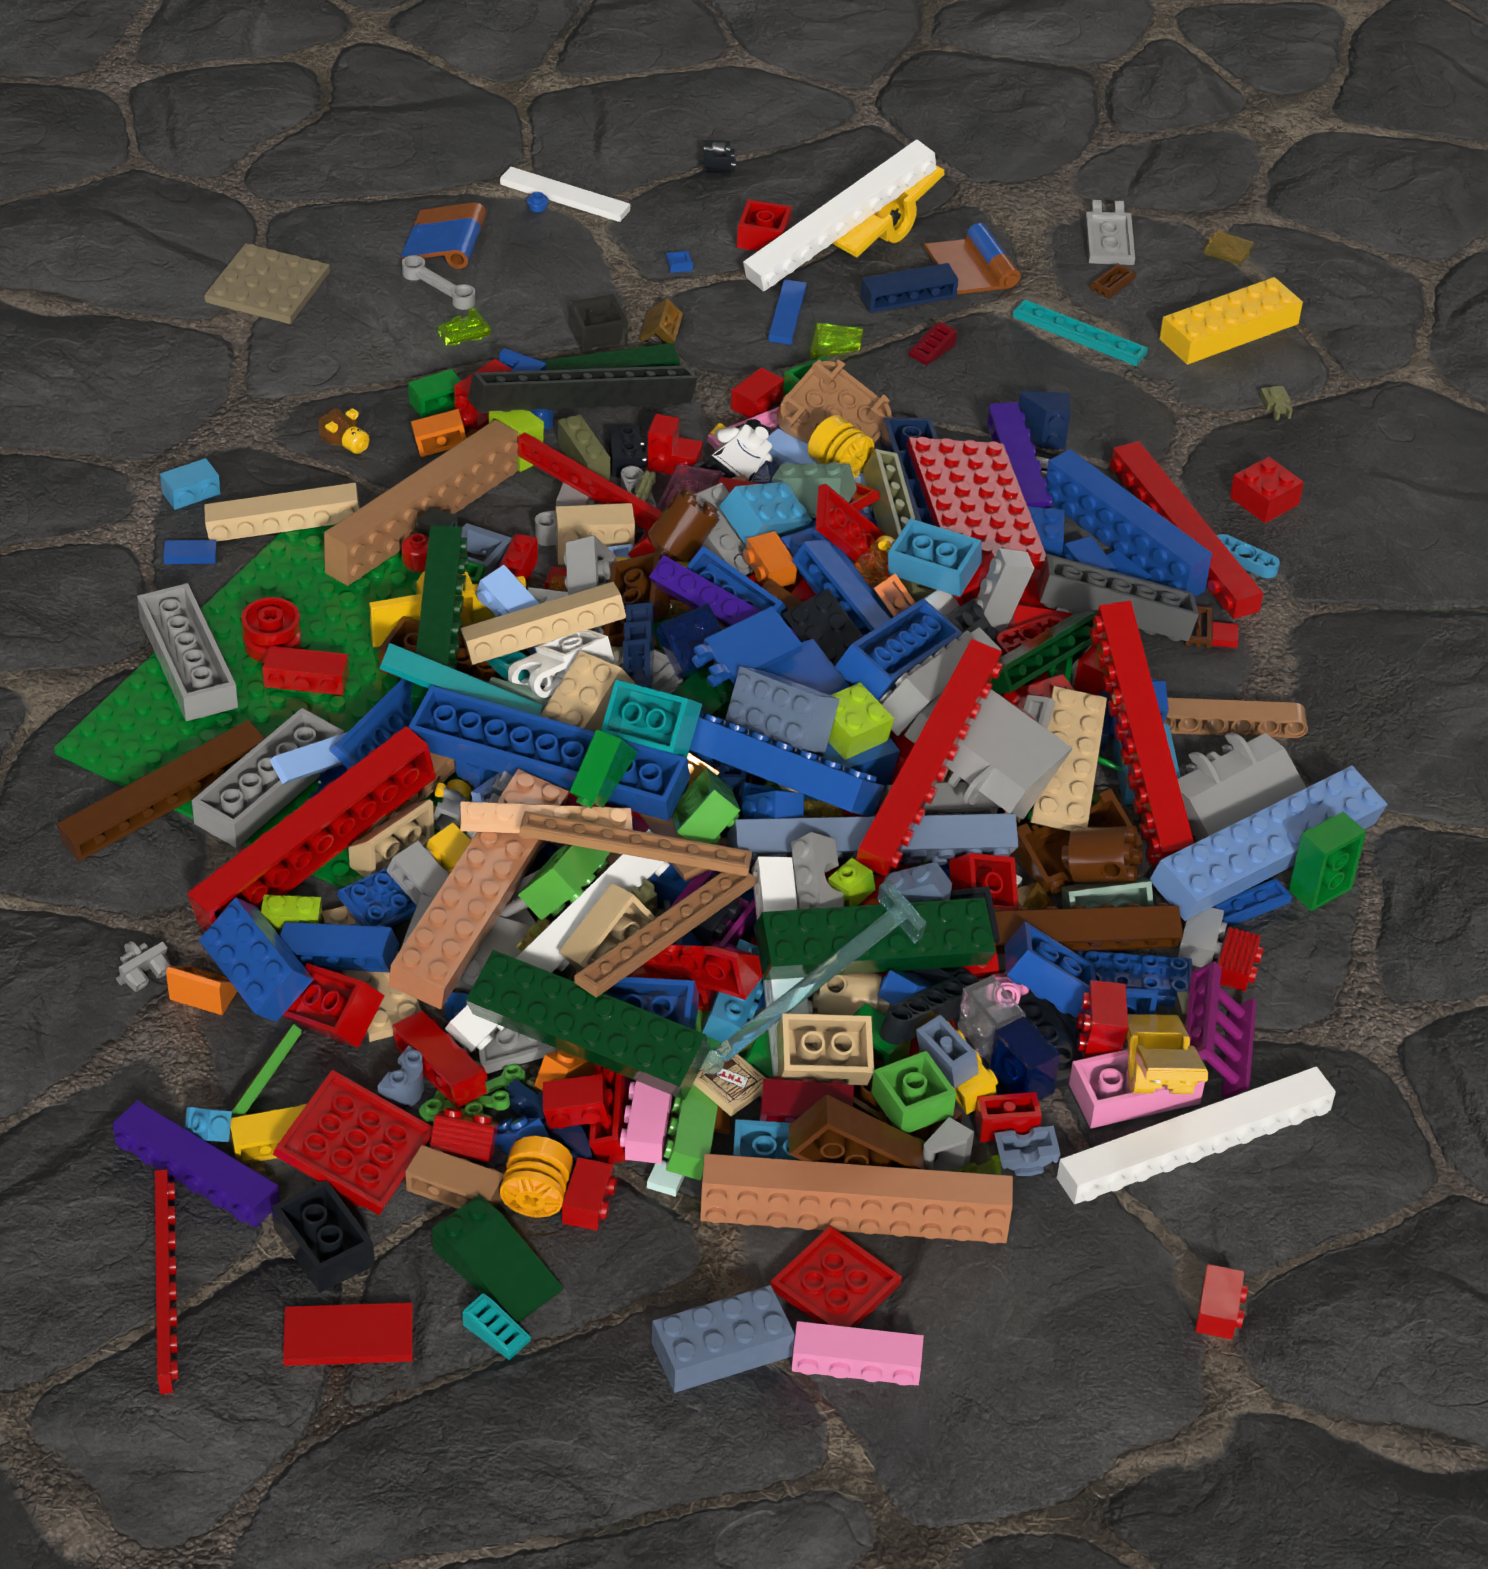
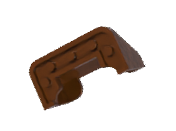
[1011,789,1143,894]

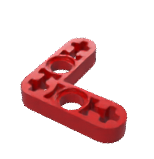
[996,616,1063,685]

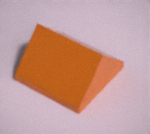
[166,965,237,1015]

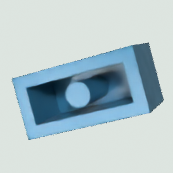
[160,458,221,510]

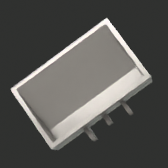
[904,689,1072,819]
[1178,733,1306,842]

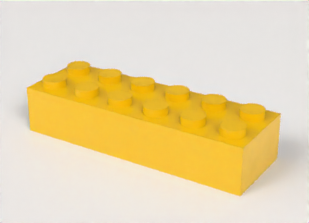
[1160,277,1303,365]

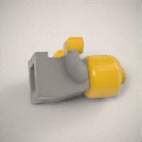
[433,779,472,831]

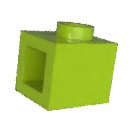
[828,858,876,907]

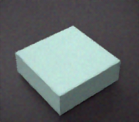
[647,1160,685,1197]

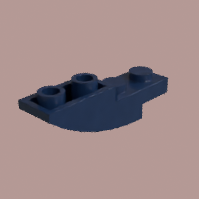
[507,1079,592,1168]

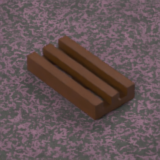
[1090,263,1136,299]
[1185,606,1212,649]

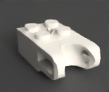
[508,630,615,698]

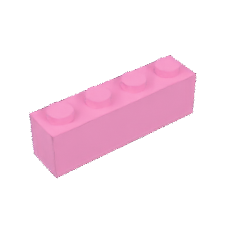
[620,1081,673,1164]
[792,1321,924,1386]

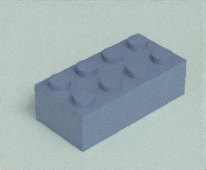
[725,667,840,753]
[652,1285,795,1393]

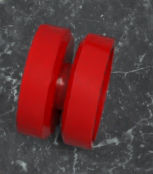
[241,597,302,663]

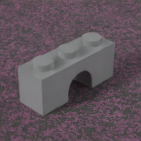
[791,832,844,910]

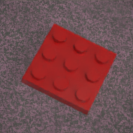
[770,1226,902,1328]

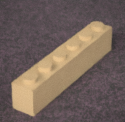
[204,483,360,541]
[460,582,626,665]

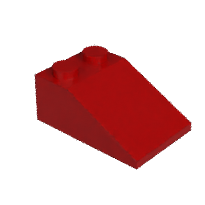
[282,963,385,1048]

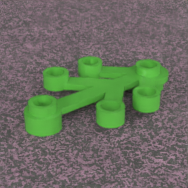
[419,1061,526,1126]

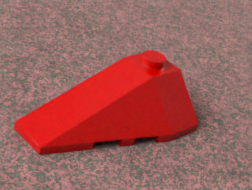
[644,945,763,1000]

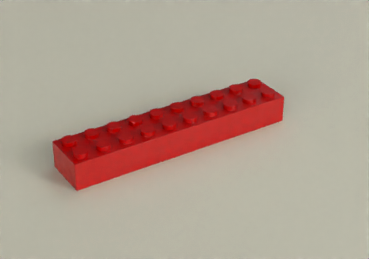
[1090,600,1194,871]
[187,726,436,932]

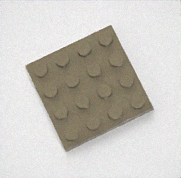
[205,243,330,324]

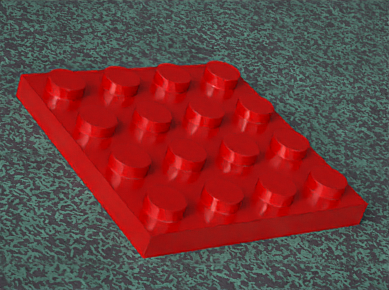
[273,1070,433,1216]

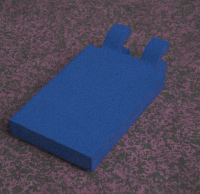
[692,606,803,688]

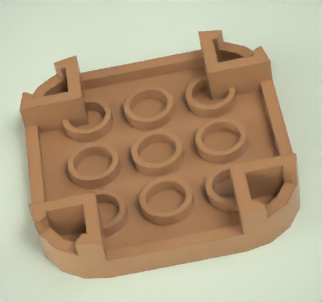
[777,359,893,444]

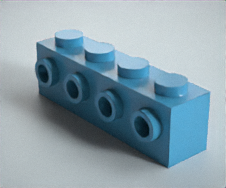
[702,939,764,1048]

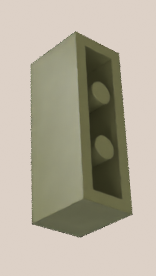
[558,414,610,481]

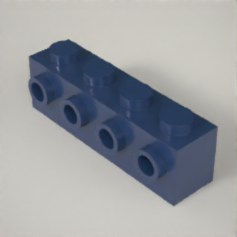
[860,263,958,313]

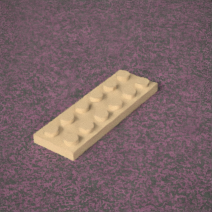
[1031,686,1107,831]
[322,906,422,1042]

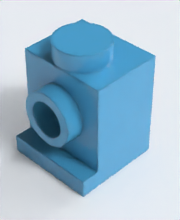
[185,1107,232,1142]

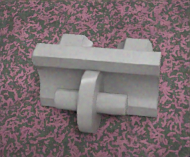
[116,941,171,992]

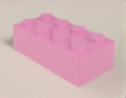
[1069,1049,1205,1129]

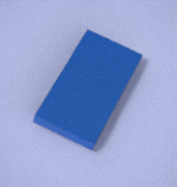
[337,867,417,927]
[1078,951,1192,1006]

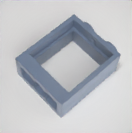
[462,523,512,577]

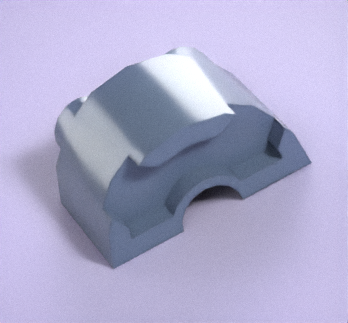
[378,1045,424,1107]
[994,1126,1060,1176]

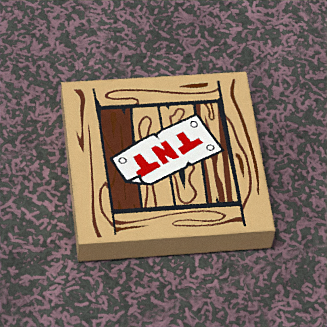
[693,1046,767,1116]

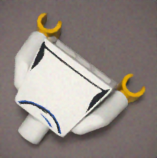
[710,423,777,482]

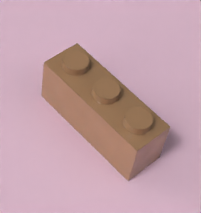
[405,1145,504,1209]

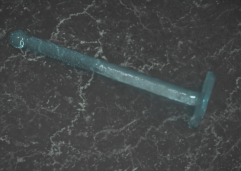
[701,879,926,1074]

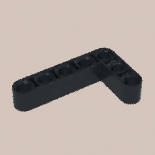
[879,967,981,1045]

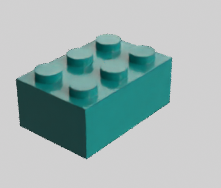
[601,680,702,758]

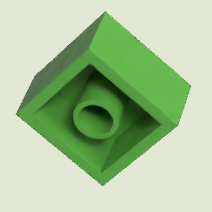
[871,1051,956,1133]

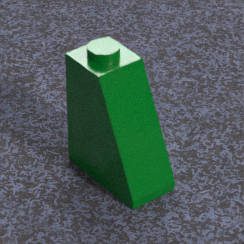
[570,729,638,809]

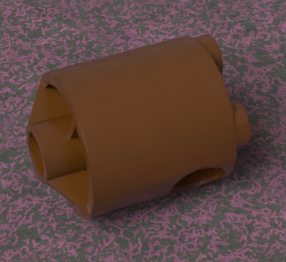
[648,487,720,562]
[1062,826,1142,883]

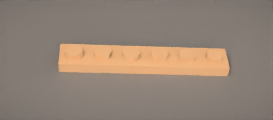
[459,802,633,833]

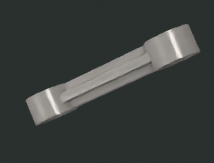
[402,255,476,310]

